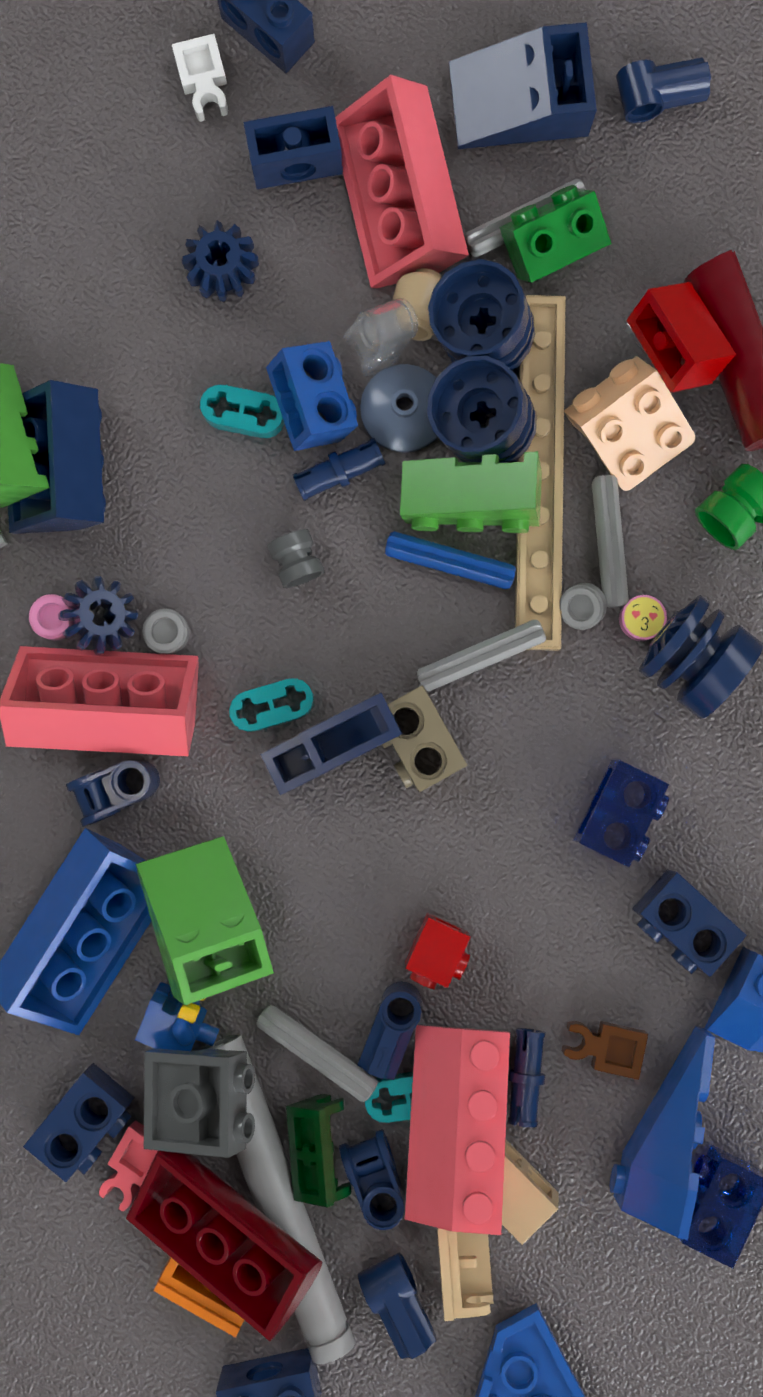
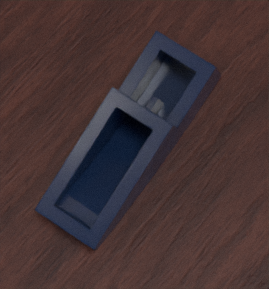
[260,692,402,795]

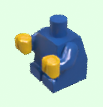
[135,982,220,1051]

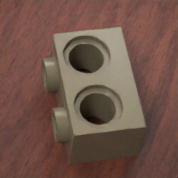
[382,685,468,793]

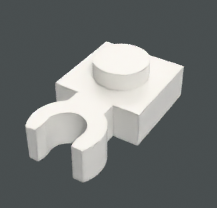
[172,34,228,122]

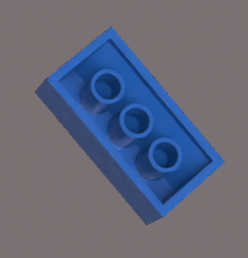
[0,828,151,1035]

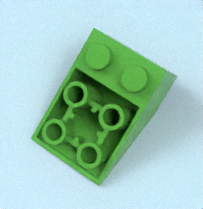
[135,836,274,1005]

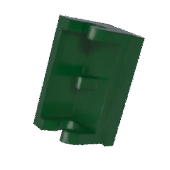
[286,1094,352,1208]

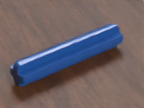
[385,531,516,589]

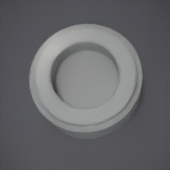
[560,583,607,630]
[142,609,190,654]

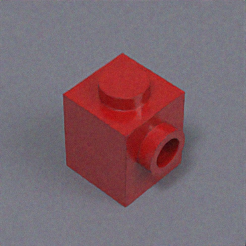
[405,913,471,989]

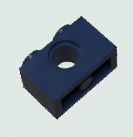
[243,106,343,190]
[216,1348,322,1397]

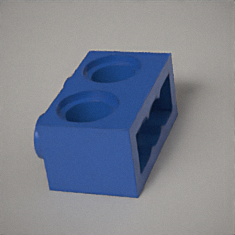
[266,341,358,451]

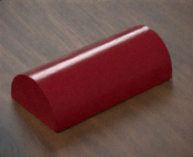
[684,250,763,451]
[126,1151,323,1341]

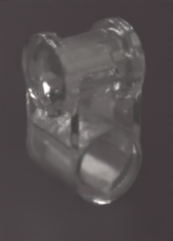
[343,298,418,377]

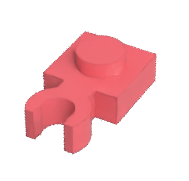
[99,1120,158,1212]

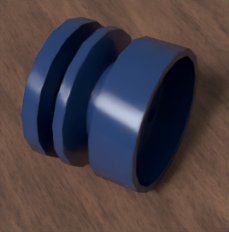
[428,259,535,370]
[427,356,537,463]
[639,595,763,719]

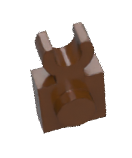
[562,1021,649,1080]

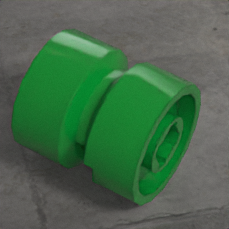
[695,464,763,550]

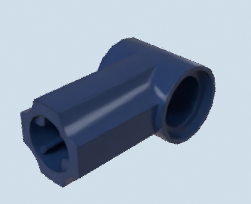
[616,57,711,123]
[357,981,422,1080]
[358,1252,436,1359]

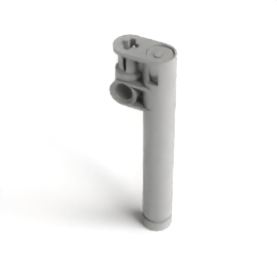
[192,1034,356,1364]

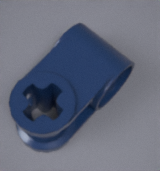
[66,760,160,827]
[339,1129,404,1230]

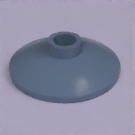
[360,364,438,452]

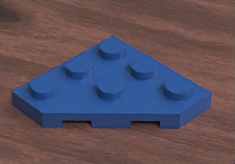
[475,1303,586,1397]

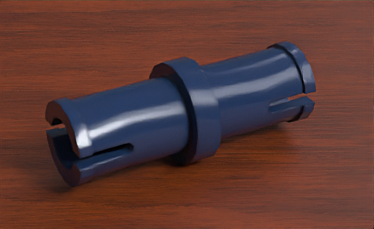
[292,438,386,501]
[508,1028,546,1127]

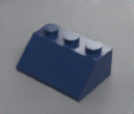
[8,380,106,534]

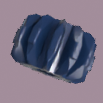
[182,220,259,303]
[58,576,138,655]

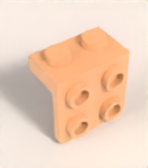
[564,356,695,491]

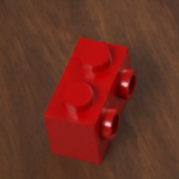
[626,282,736,393]

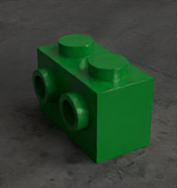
[499,185,612,283]

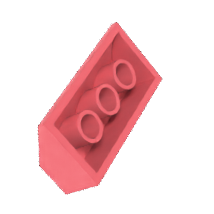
[335,75,469,288]
[0,646,199,756]
[405,1025,510,1235]

